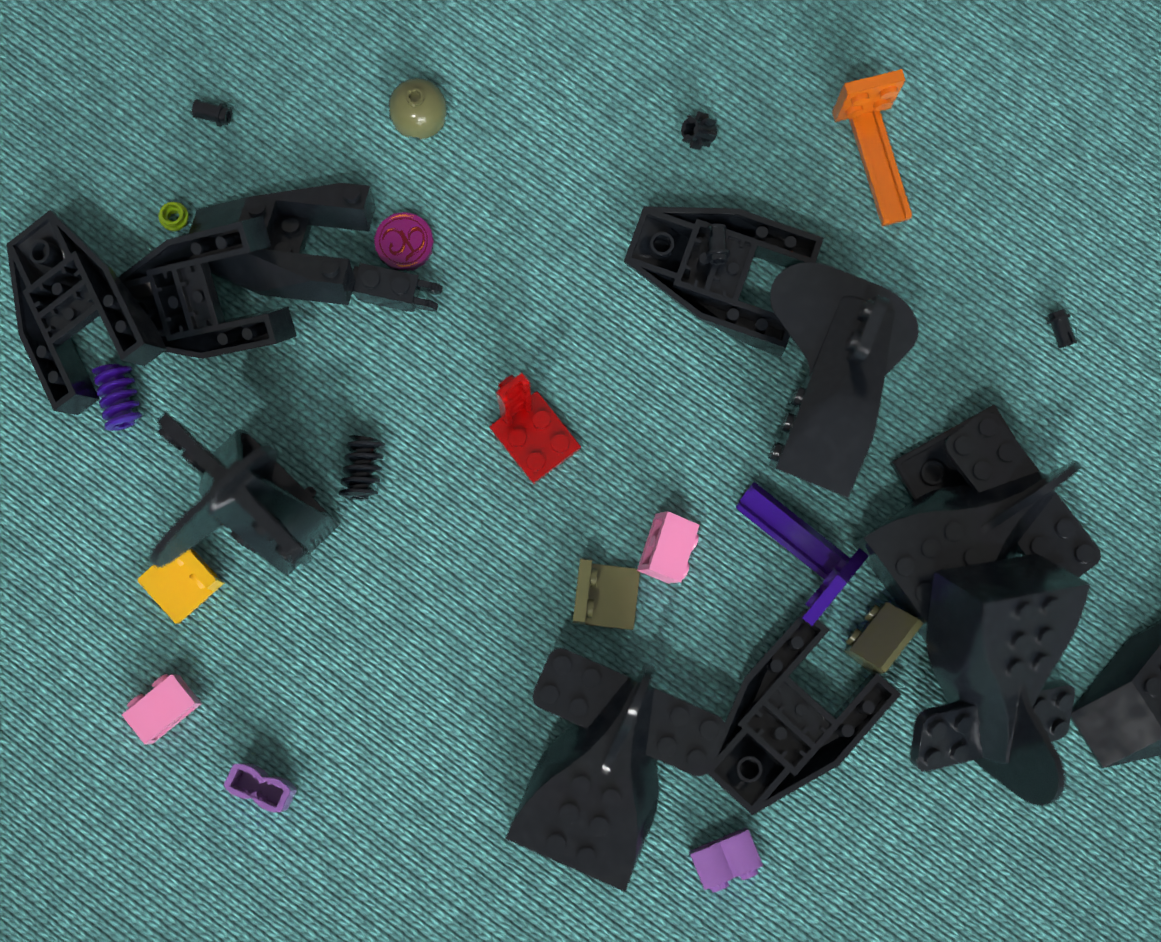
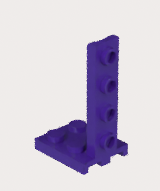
[736,482,869,626]

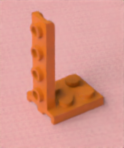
[832,69,912,227]

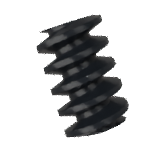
[339,435,386,501]

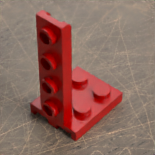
[489,373,581,485]

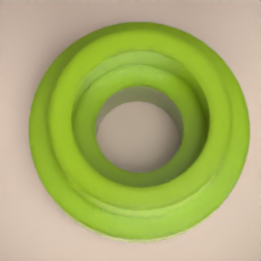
[158,202,189,231]

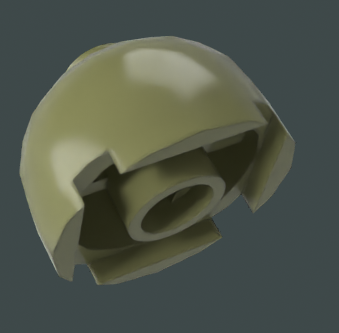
[389,78,447,139]

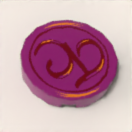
[374,212,434,271]

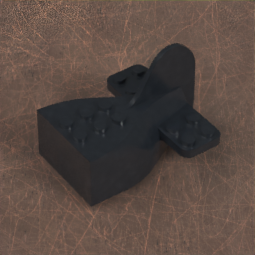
[768,262,918,498]
[150,412,340,576]
[853,412,1101,643]
[910,553,1090,806]
[505,648,726,892]

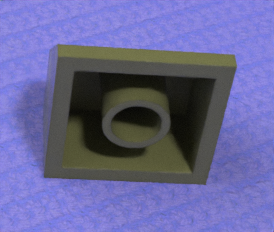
[844,602,924,674]

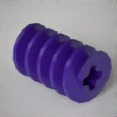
[92,364,143,431]

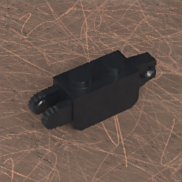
[352,263,443,312]

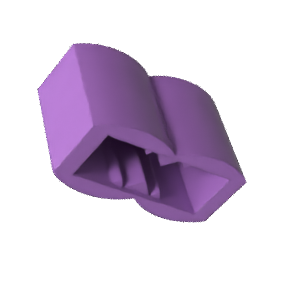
[224,763,297,812]
[689,828,763,892]

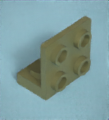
[573,559,640,630]

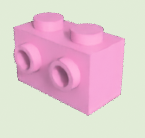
[637,511,700,584]
[122,674,202,744]

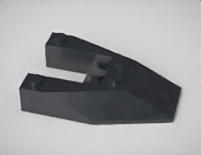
[189,183,376,305]
[624,206,824,357]
[6,210,167,415]
[119,216,297,359]
[707,609,901,815]
[1071,619,1161,768]

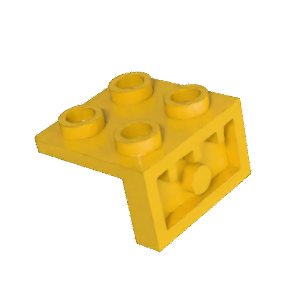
[137,548,224,624]

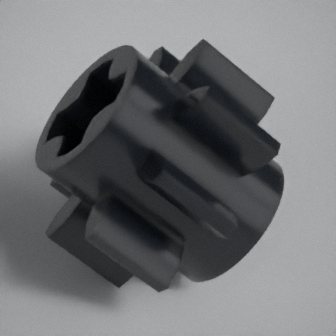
[681,111,717,150]

